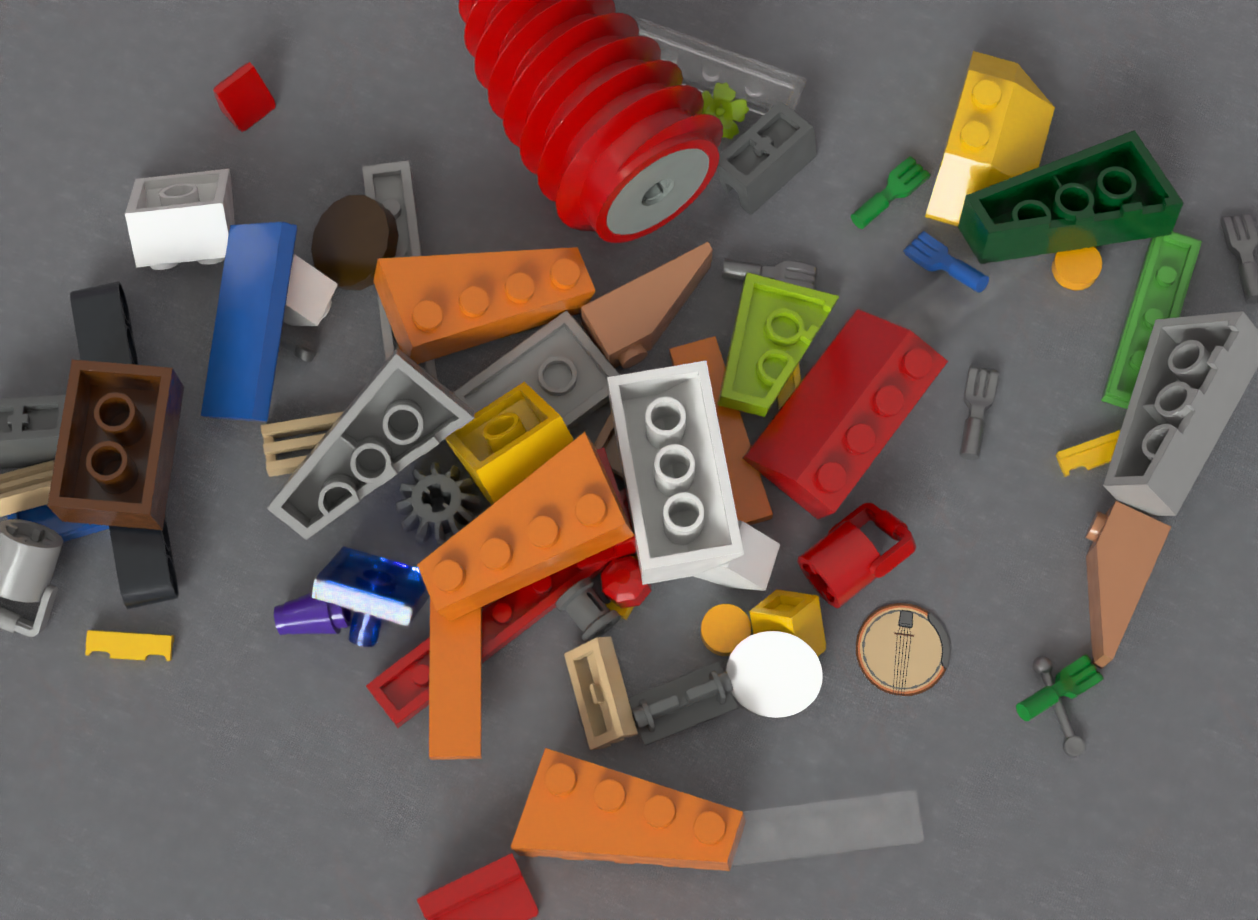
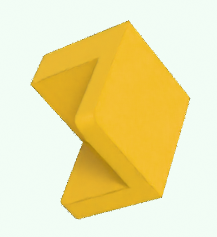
[749,589,826,656]

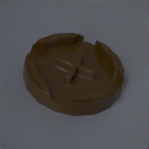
[311,195,399,290]

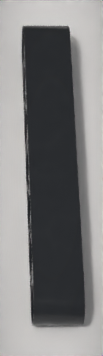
[70,281,179,609]

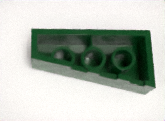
[958,130,1184,264]

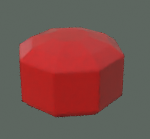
[601,556,652,609]

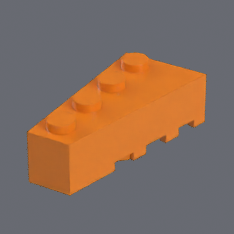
[373,247,595,364]

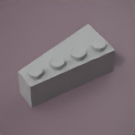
[1103,311,1258,516]
[267,348,475,540]

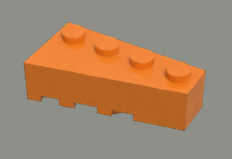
[417,432,635,621]
[511,748,746,871]

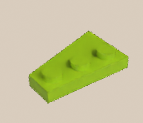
[717,272,839,417]

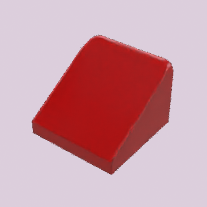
[213,62,276,132]

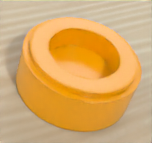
[1052,247,1102,290]
[700,604,751,656]

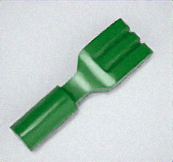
[851,156,931,229]
[1016,654,1104,721]

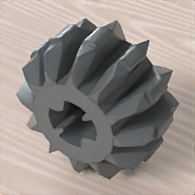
[395,461,481,547]

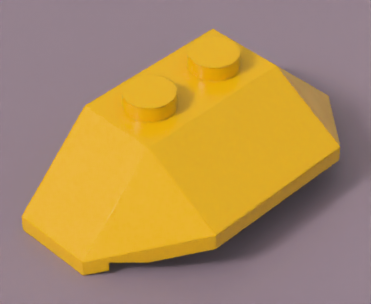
[925,51,1055,227]

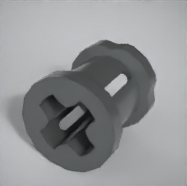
[555,577,621,642]

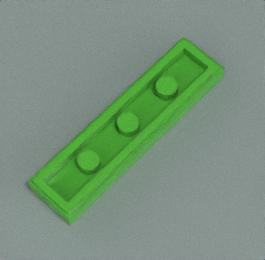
[1101,231,1202,409]

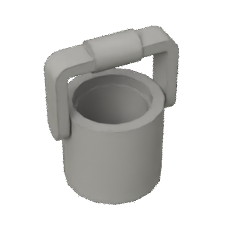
[0,519,64,637]

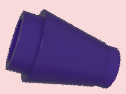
[274,585,352,635]

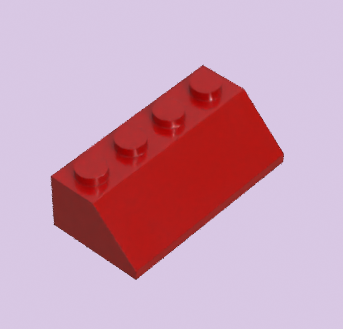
[742,309,948,520]

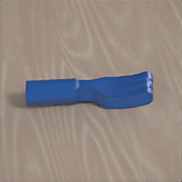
[903,231,989,293]

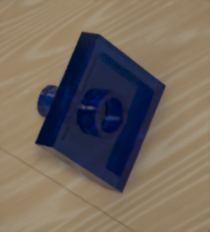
[310,546,430,647]

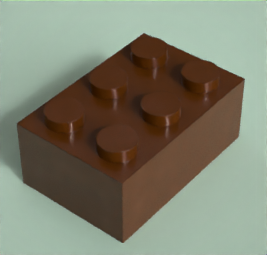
[47,359,184,530]

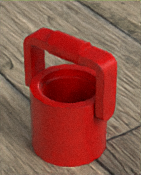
[798,502,917,608]

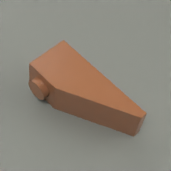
[581,242,713,369]
[1085,501,1171,669]

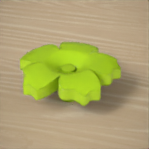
[702,82,749,139]

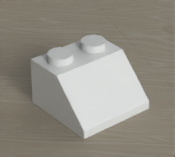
[125,169,235,270]

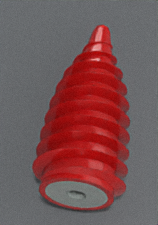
[458,0,723,243]

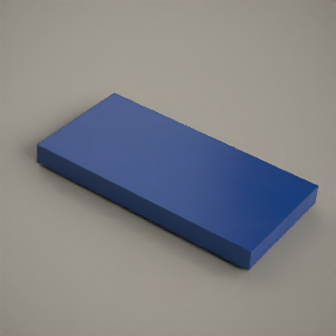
[201,222,297,422]

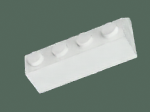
[607,361,744,585]

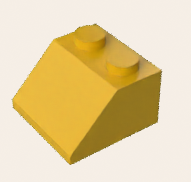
[445,381,574,505]

